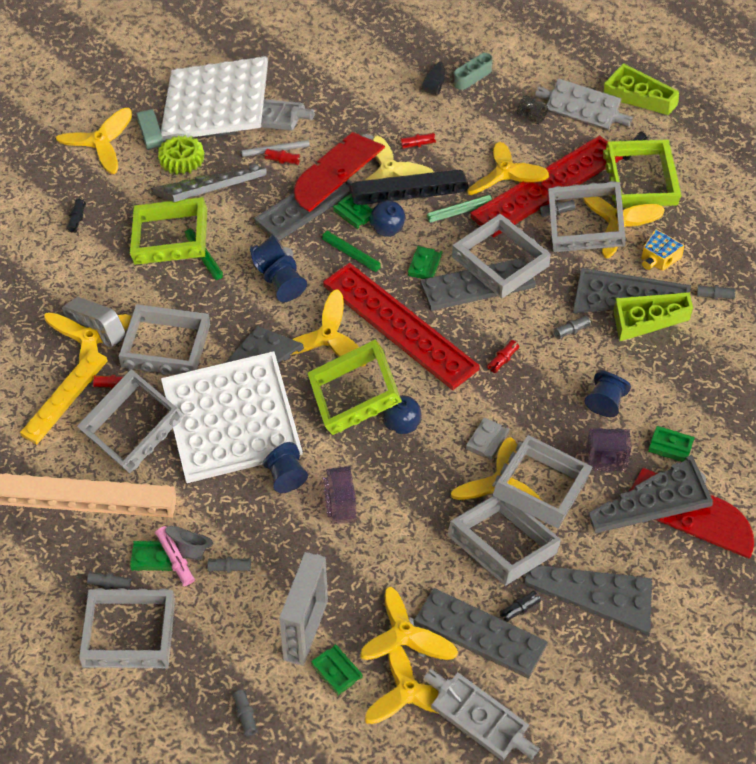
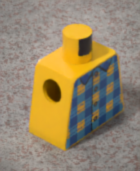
[641,229,684,271]

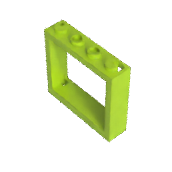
[603,140,681,208]
[130,197,207,264]
[308,339,402,435]

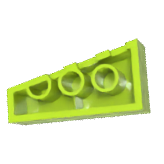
[604,63,679,115]
[613,293,693,341]

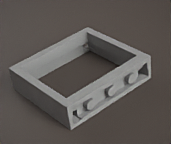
[548,181,626,252]
[452,214,551,299]
[119,304,210,375]
[77,369,184,474]
[492,435,592,529]
[447,496,561,586]
[279,552,328,666]
[79,588,175,668]

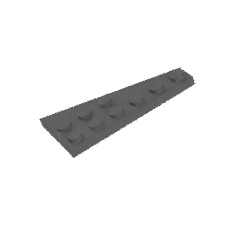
[151,164,267,202]
[573,268,691,313]
[225,326,304,363]
[589,454,713,533]
[525,565,652,637]

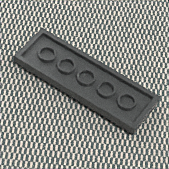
[254,179,353,241]
[420,257,536,311]
[414,588,548,679]

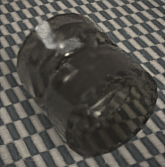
[517,95,548,124]

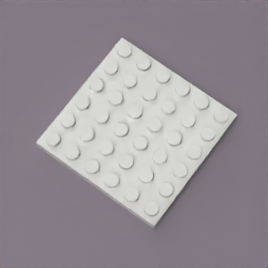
[161,57,268,141]
[161,351,303,483]

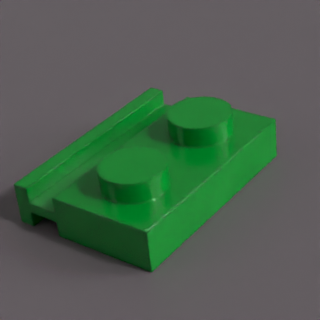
[333,194,373,229]
[408,246,443,279]
[648,426,695,462]
[130,541,173,571]
[311,644,363,696]

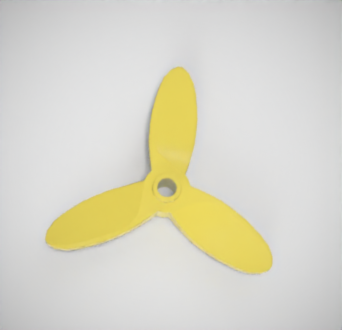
[364,136,434,181]

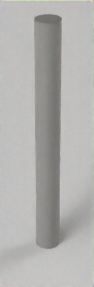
[242,140,310,157]

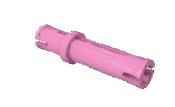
[155,526,195,586]

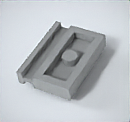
[466,418,509,461]

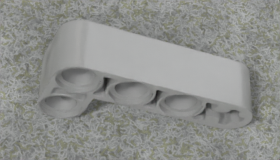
[62,297,126,348]

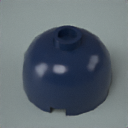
[369,200,406,237]
[383,395,422,434]

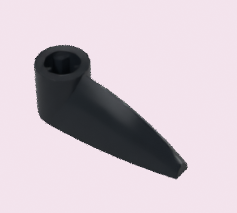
[421,61,445,96]

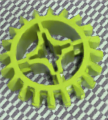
[158,135,204,175]

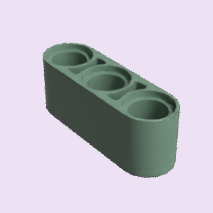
[454,53,493,90]
[136,109,163,150]

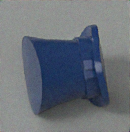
[250,233,287,274]
[263,255,307,302]
[584,370,631,418]
[262,442,308,493]

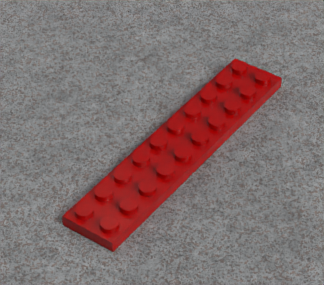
[470,135,623,238]
[323,263,480,391]

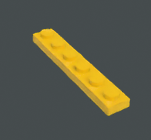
[20,349,108,445]

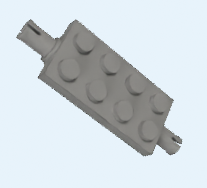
[535,78,633,131]
[261,99,315,131]
[423,668,540,761]

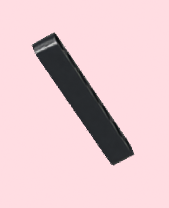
[349,170,469,205]

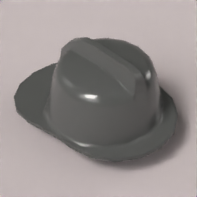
[165,526,213,560]

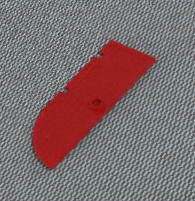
[294,132,385,212]
[629,468,754,559]

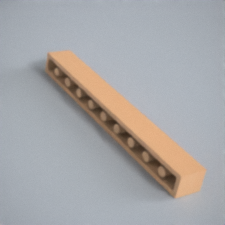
[0,473,177,518]

